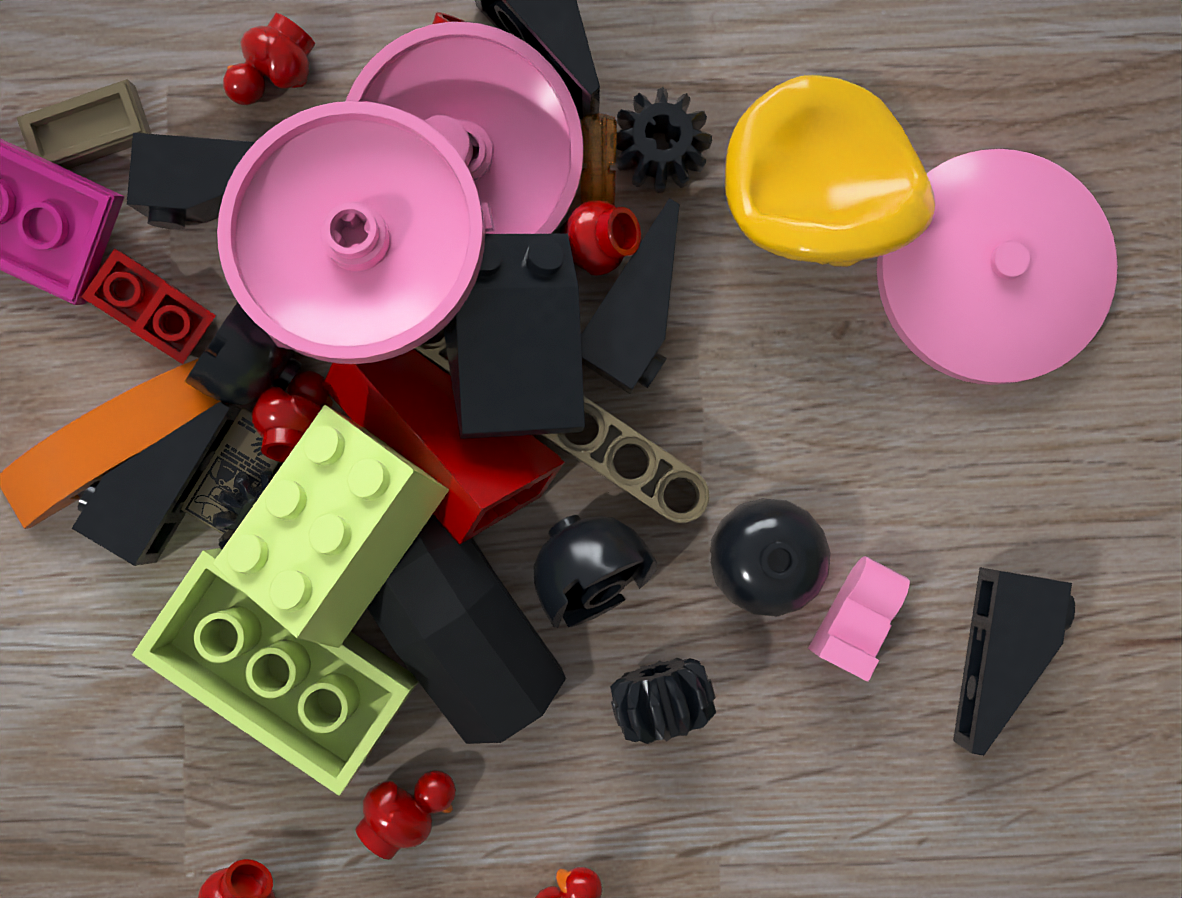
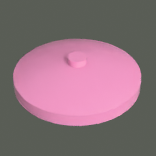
[346,22,583,234]
[217,101,485,364]
[877,149,1118,385]

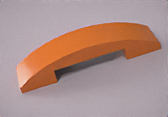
[0,358,228,529]

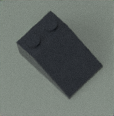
[475,0,600,133]
[443,233,585,439]

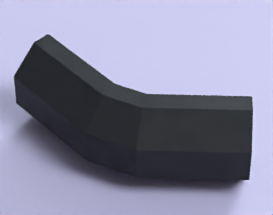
[367,514,566,744]

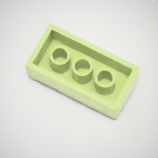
[132,548,418,796]

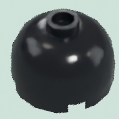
[184,302,302,405]
[710,498,831,617]
[533,515,657,628]

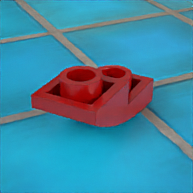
[81,248,217,364]

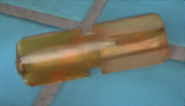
[581,113,617,206]

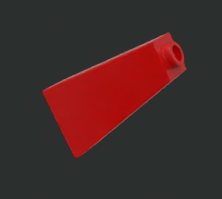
[323,349,565,545]

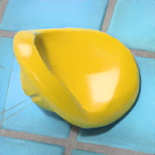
[725,75,935,267]

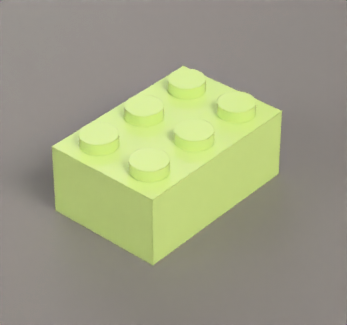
[212,405,449,648]

